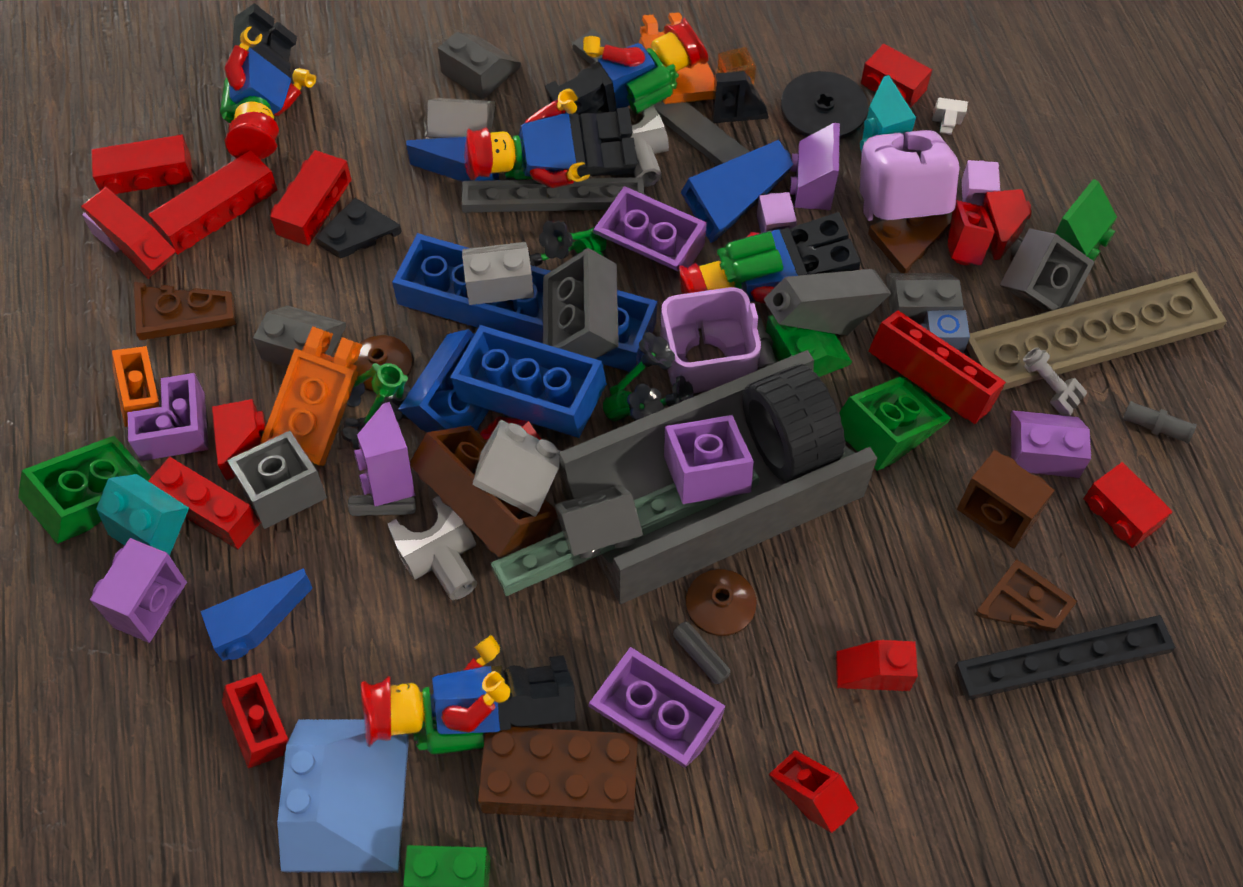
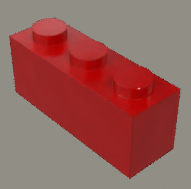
[91,134,193,195]
[270,150,351,246]
[148,456,260,550]

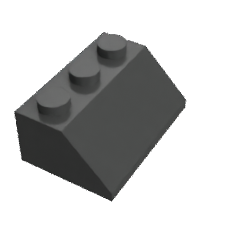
[543,248,619,359]

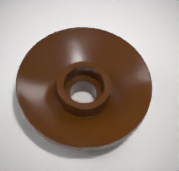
[353,335,412,391]
[686,569,757,636]

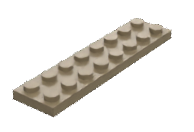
[966,271,1227,390]

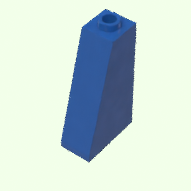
[681,140,794,243]

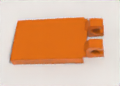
[639,12,715,104]
[260,326,362,466]

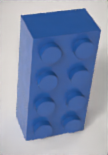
[450,325,607,438]

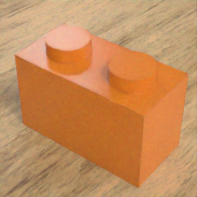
[112,346,159,427]

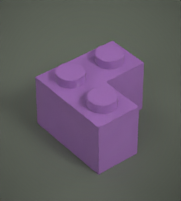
[127,373,208,461]

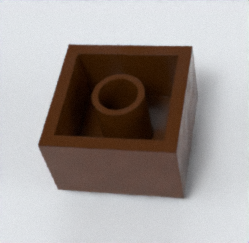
[957,450,1055,549]

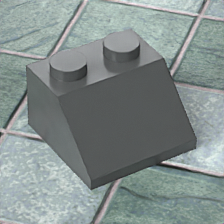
[438,31,521,100]
[1000,229,1095,312]
[886,273,964,324]
[253,305,346,367]
[227,431,327,529]
[554,485,643,559]

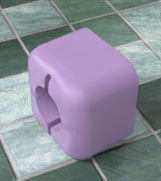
[859,130,959,221]
[660,287,761,394]

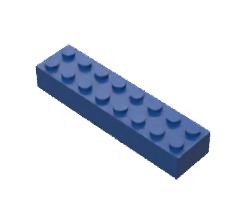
[392,233,657,372]

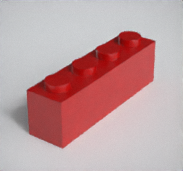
[148,150,278,255]
[868,310,1006,424]

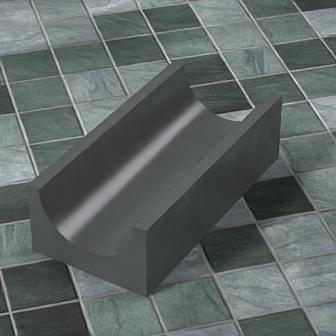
[559,350,877,605]

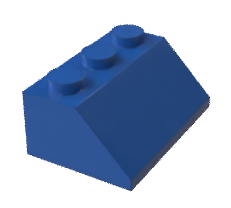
[398,329,489,432]

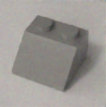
[427,98,495,138]
[462,242,534,305]
[472,420,561,517]

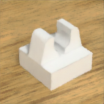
[932,97,968,135]

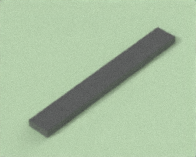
[572,29,750,166]

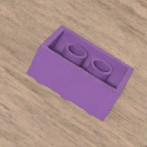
[594,186,706,271]
[589,647,725,768]

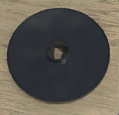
[781,71,868,139]

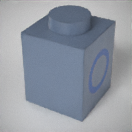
[919,310,970,354]

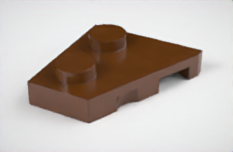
[975,559,1077,632]

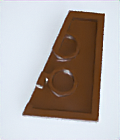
[868,211,953,273]
[134,282,236,341]

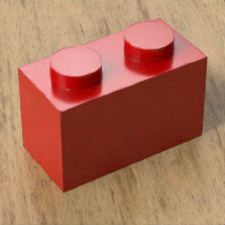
[860,43,932,108]
[1083,462,1173,549]
[222,673,288,769]

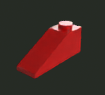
[81,187,176,279]

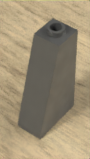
[763,269,891,336]

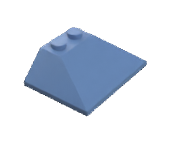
[277,720,409,872]

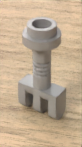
[1023,347,1087,416]

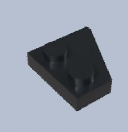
[712,71,769,123]
[315,198,402,259]

